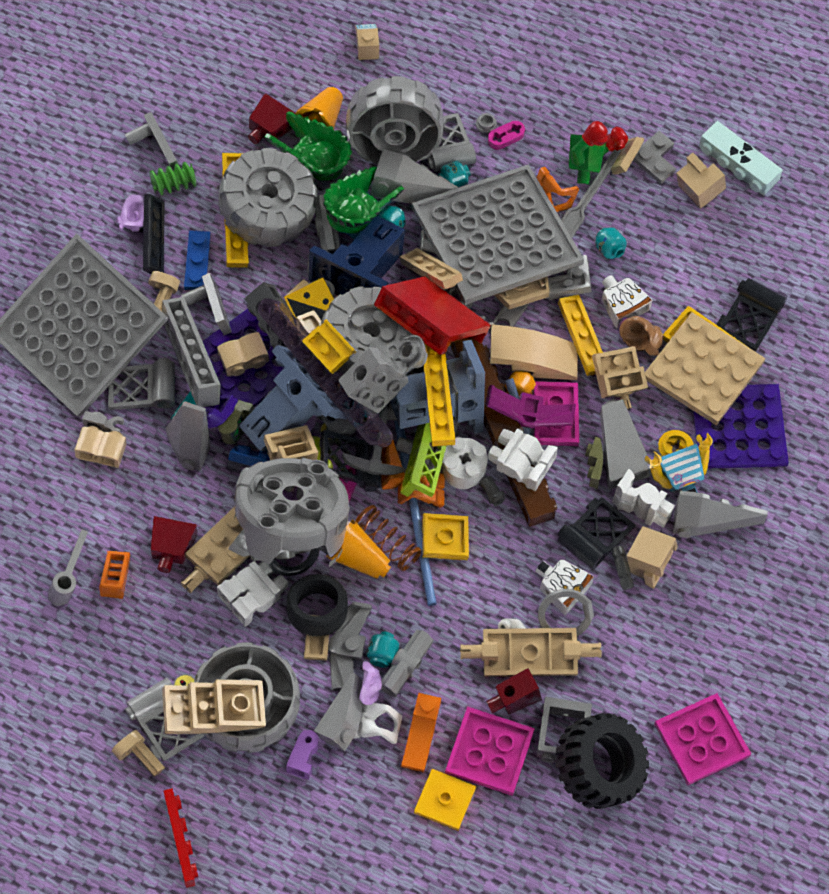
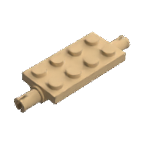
[181,506,250,593]
[460,628,602,677]

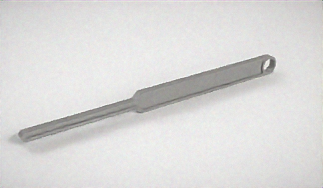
[493,137,630,327]

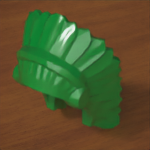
[265,111,352,181]

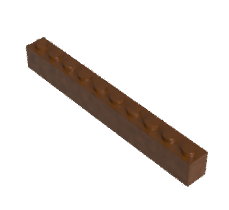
[450,337,557,527]

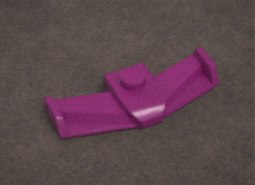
[485,385,576,429]

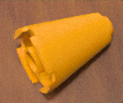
[295,87,343,128]
[326,519,391,579]

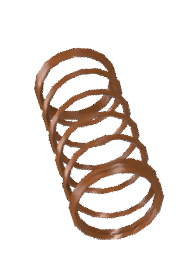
[355,505,421,571]

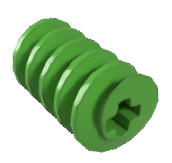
[149,162,196,196]

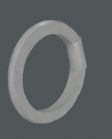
[538,589,594,636]

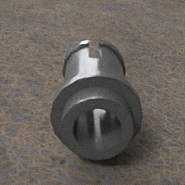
[479,476,505,506]

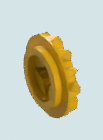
[658,430,694,457]

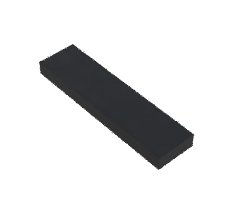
[143,194,165,274]

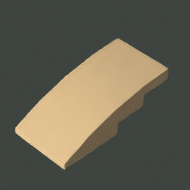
[490,324,578,380]
[162,679,266,734]

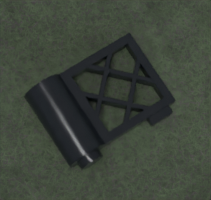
[716,278,787,351]
[320,430,382,492]
[557,497,636,570]

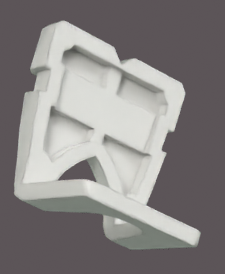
[354,703,402,744]

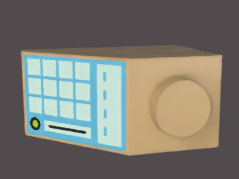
[355,24,379,60]

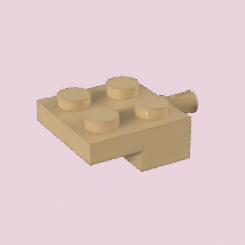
[592,346,648,409]

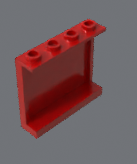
[374,276,491,355]

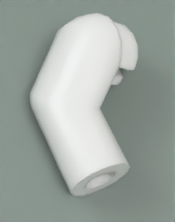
[498,618,527,629]

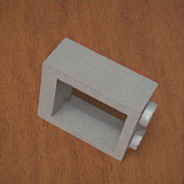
[536,697,592,763]

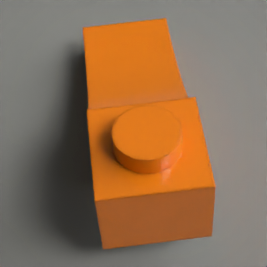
[401,693,442,772]

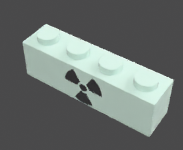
[699,121,783,195]

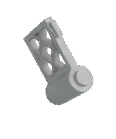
[427,113,476,172]
[108,358,175,410]
[48,529,88,606]
[125,677,204,761]

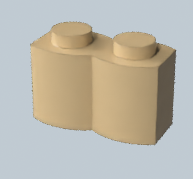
[217,332,269,376]
[74,426,126,468]

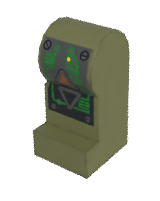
[218,399,254,444]

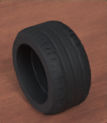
[287,574,348,637]

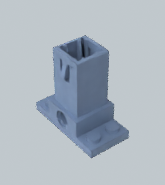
[390,340,485,433]
[240,345,352,452]

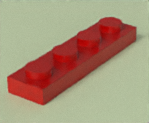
[163,788,199,888]

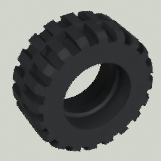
[555,713,649,809]

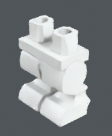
[488,429,558,491]
[612,469,675,528]
[217,561,288,627]

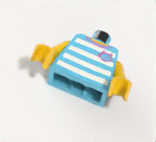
[644,433,713,493]

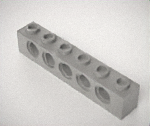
[162,297,221,407]

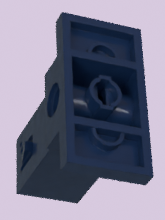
[308,216,405,295]

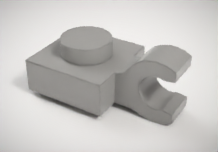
[82,411,124,433]

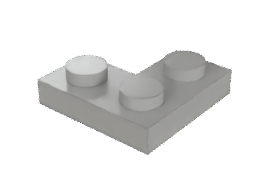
[633,131,676,184]
[548,255,592,300]

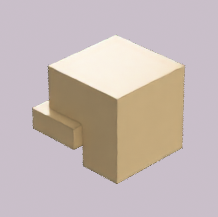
[676,153,726,209]
[264,425,318,460]
[627,526,678,589]

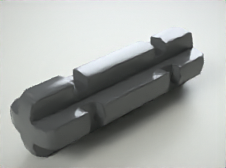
[611,546,634,590]

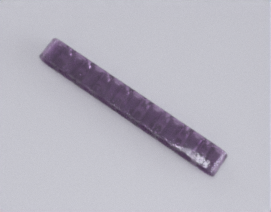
[258,298,393,447]

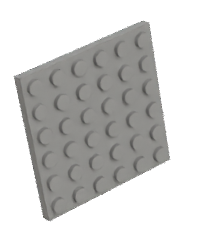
[412,164,584,305]
[0,233,169,418]

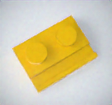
[302,319,357,374]

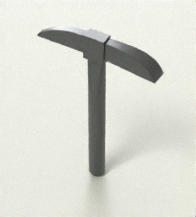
[342,402,406,476]

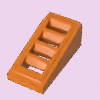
[381,439,405,490]
[99,551,130,599]

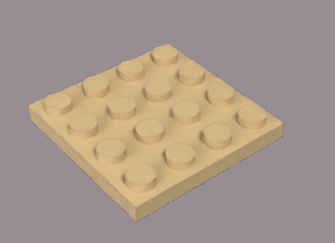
[645,312,766,425]

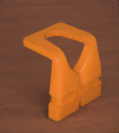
[536,167,579,212]
[398,471,445,508]

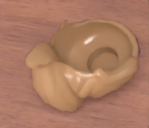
[619,316,663,356]

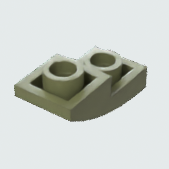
[585,437,603,489]

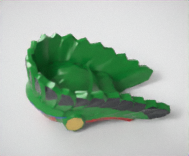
[323,166,404,234]

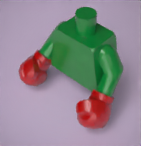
[569,121,629,184]

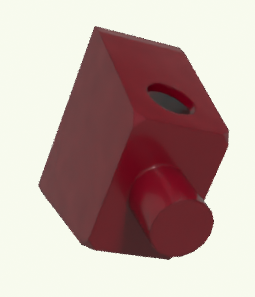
[248,93,295,145]
[151,516,198,573]
[486,668,542,715]

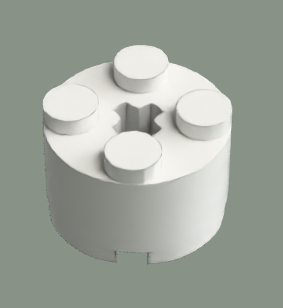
[442,437,488,489]

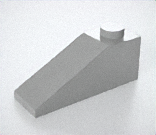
[314,672,363,751]

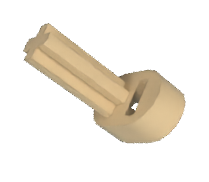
[148,271,180,311]
[112,730,165,777]

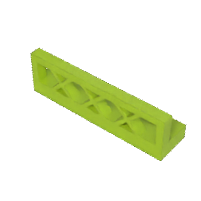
[400,423,446,497]

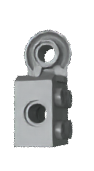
[339,335,428,414]

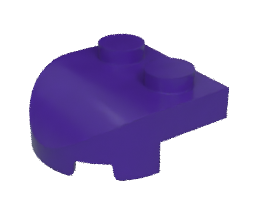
[203,395,238,429]

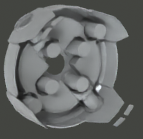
[234,458,350,567]

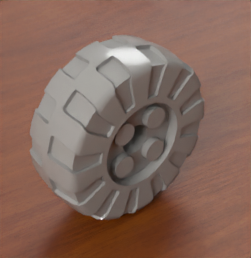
[346,76,444,165]
[218,148,317,247]
[320,286,413,378]
[194,642,300,753]

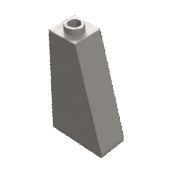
[600,399,651,490]

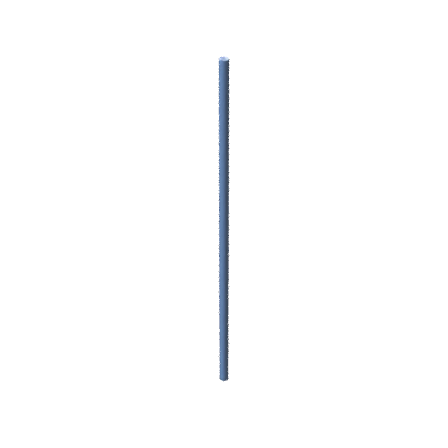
[394,420,437,606]

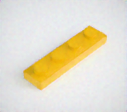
[558,295,603,376]

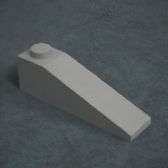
[371,148,459,204]
[166,401,211,470]
[673,491,768,538]

